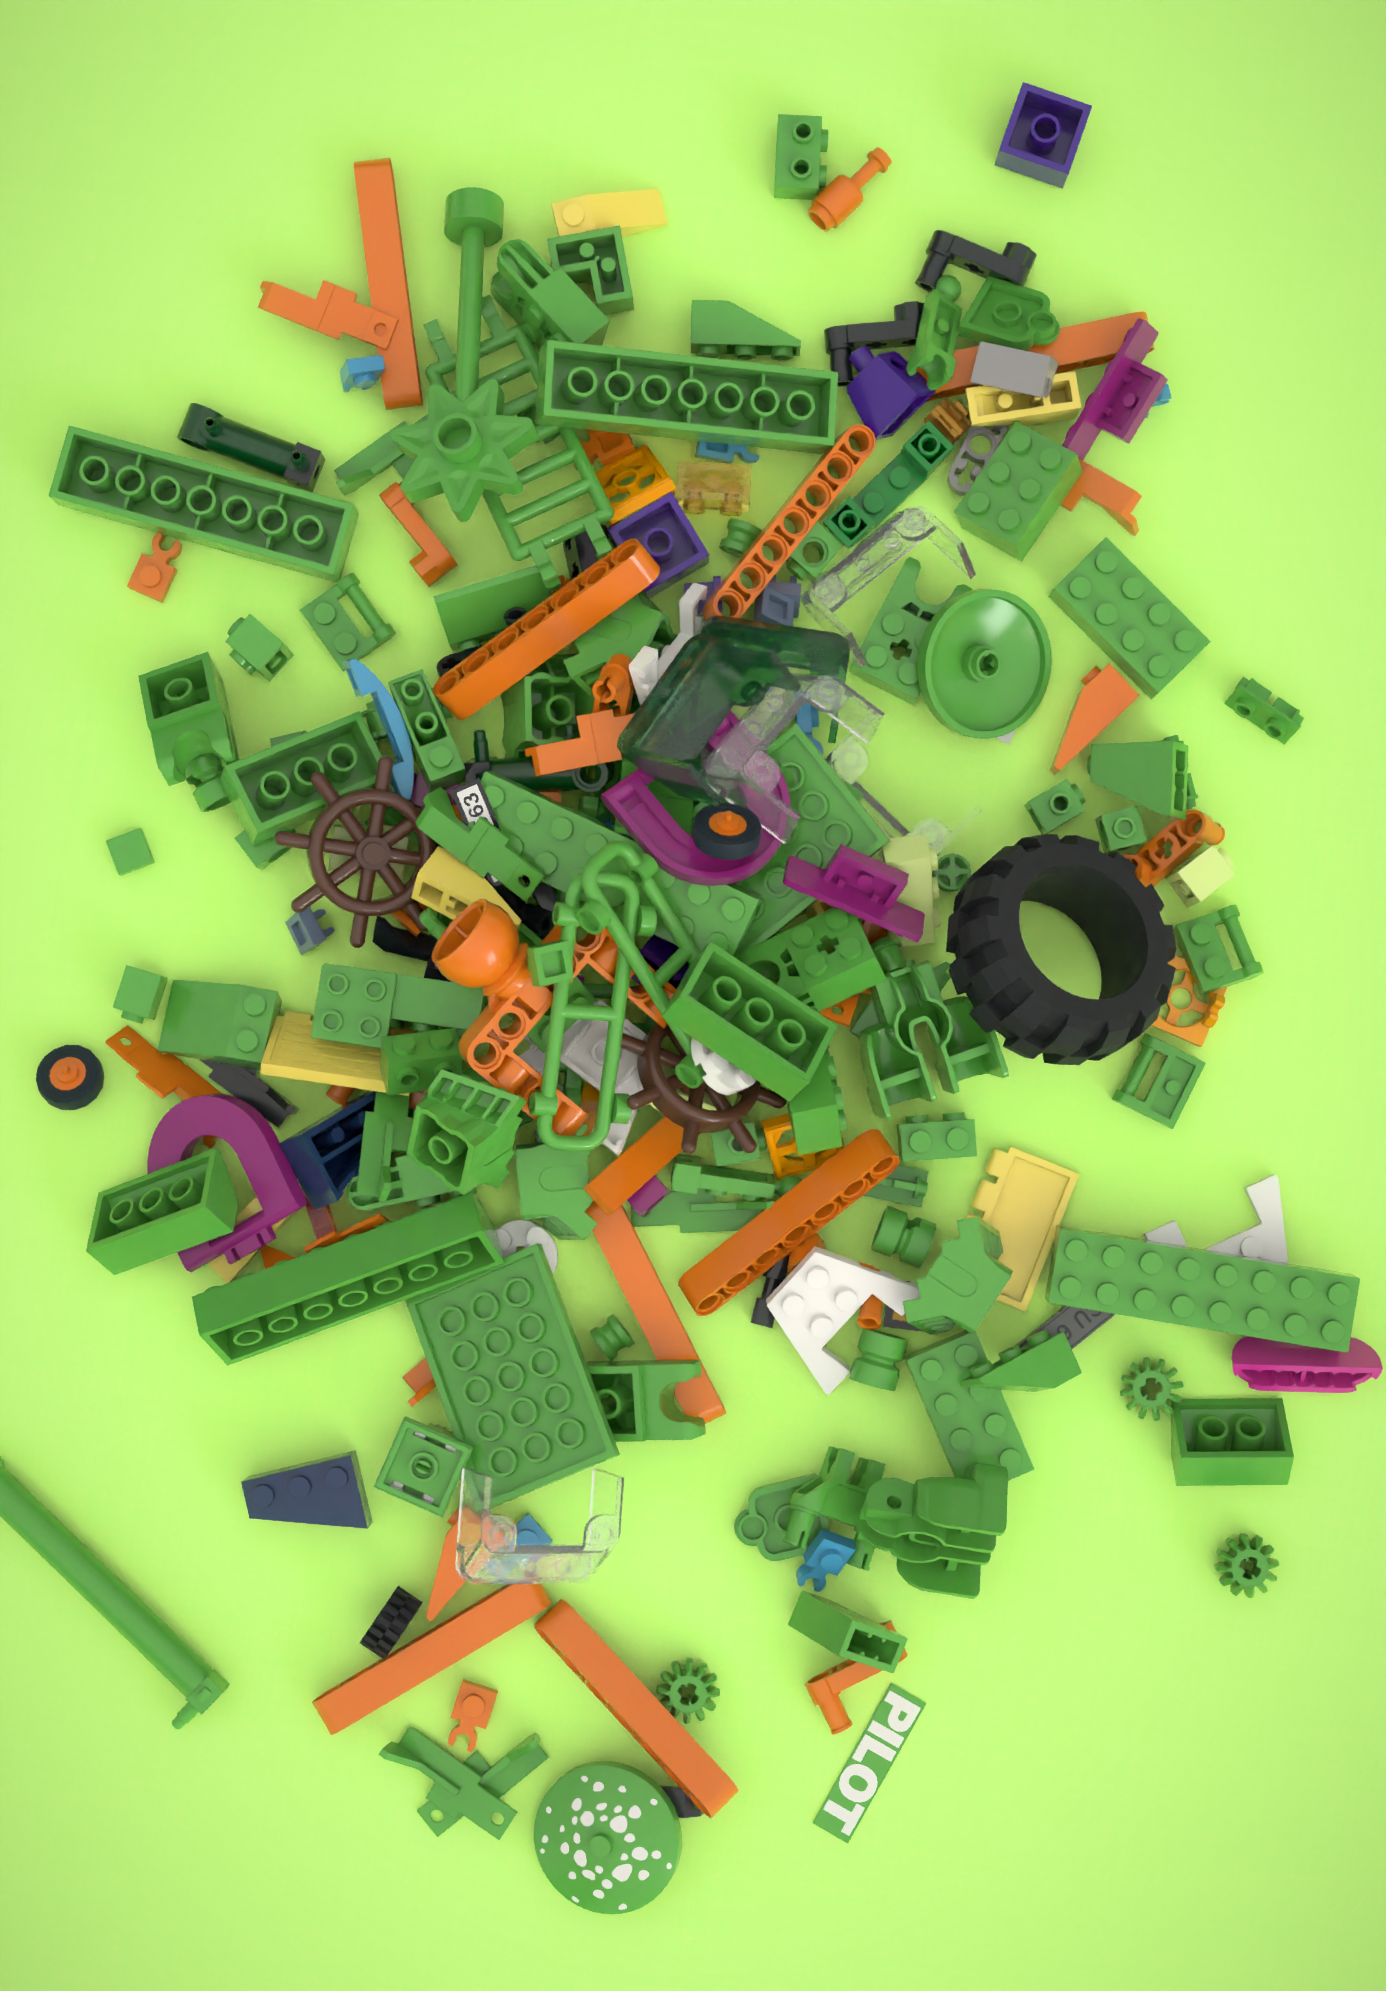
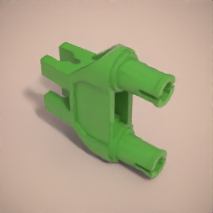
[783,1446,886,1571]

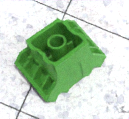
[563,591,678,714]
[501,654,594,774]
[406,1069,527,1195]
[515,1124,598,1240]
[903,1217,1013,1335]

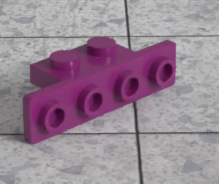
[1062,318,1168,461]
[783,844,925,942]

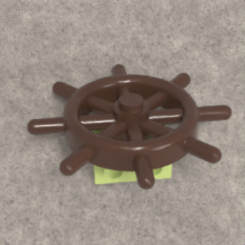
[274,755,452,948]
[621,1023,786,1154]

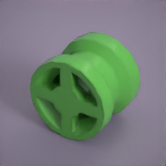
[719,518,762,558]
[932,853,971,892]
[589,1314,635,1361]

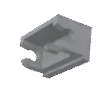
[970,341,1059,399]

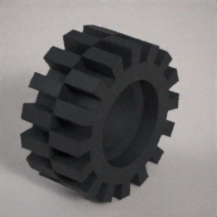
[360,1586,423,1660]

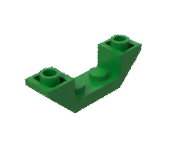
[823,421,955,549]

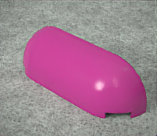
[1231,1336,1383,1393]

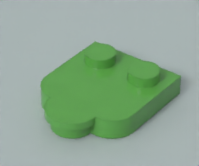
[959,276,1060,351]
[734,1473,830,1561]

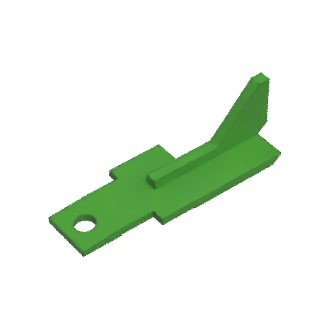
[334,414,428,496]
[415,787,544,902]
[356,1091,413,1202]
[631,1188,774,1233]
[378,1726,518,1840]
[417,1732,549,1837]

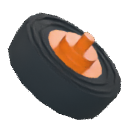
[692,803,762,860]
[36,1045,104,1110]

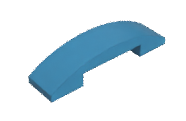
[343,658,414,800]

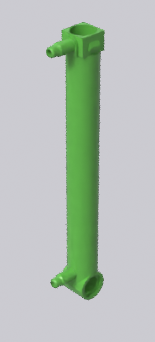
[0,1456,230,1730]

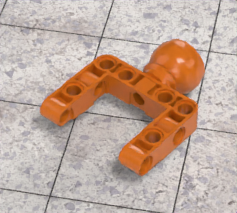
[431,899,676,1136]

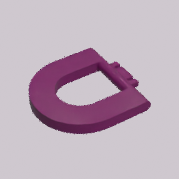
[601,707,791,886]
[147,1094,307,1272]

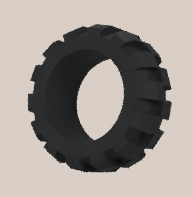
[946,834,1177,1065]

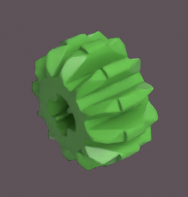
[1120,1357,1184,1421]
[1214,1533,1279,1598]
[656,1658,720,1724]

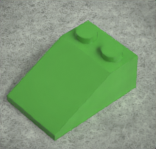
[157,980,282,1070]

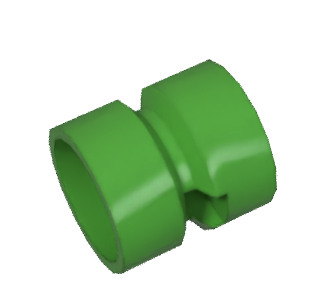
[185,753,231,813]
[871,1205,937,1268]
[849,1328,909,1391]

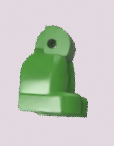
[859,960,1009,1120]
[856,1463,1008,1599]

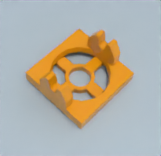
[595,445,676,528]
[1151,955,1227,1047]
[761,1113,845,1180]

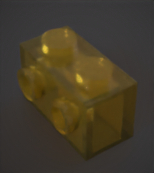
[676,462,752,516]

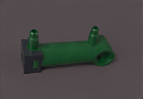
[177,403,326,493]
[464,723,615,792]

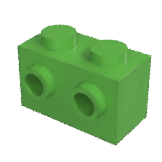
[774,114,829,200]
[225,614,294,682]
[380,1028,463,1096]
[897,1112,977,1162]

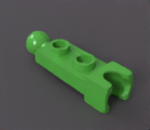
[907,275,963,391]
[670,1154,802,1201]

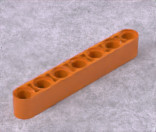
[353,157,423,410]
[916,311,1155,402]
[702,424,876,628]
[433,539,660,720]
[678,1129,900,1316]
[585,1201,727,1424]
[312,1570,552,1735]
[533,1599,739,1819]

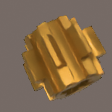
[923,398,971,444]

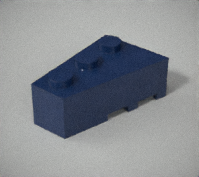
[279,1091,376,1210]
[241,1450,373,1529]

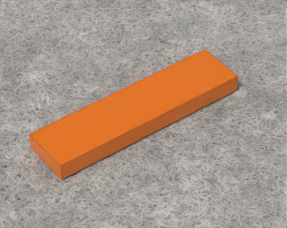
[583,1116,701,1216]

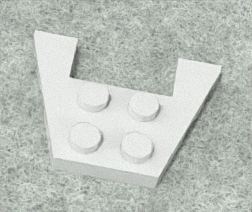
[629,583,707,734]
[519,1000,646,1156]
[1143,1174,1288,1263]
[766,1246,920,1395]

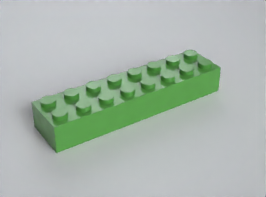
[535,340,838,454]
[48,425,359,583]
[462,771,763,957]
[192,1192,505,1366]
[1045,1225,1360,1353]

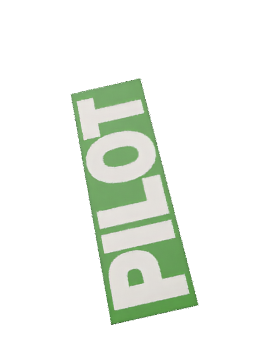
[813,1683,927,1843]

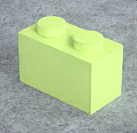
[1165,845,1236,907]

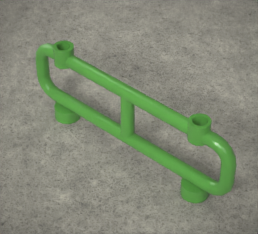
[576,841,712,1089]
[529,871,657,1151]

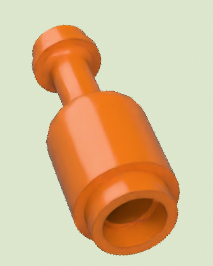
[808,147,892,232]

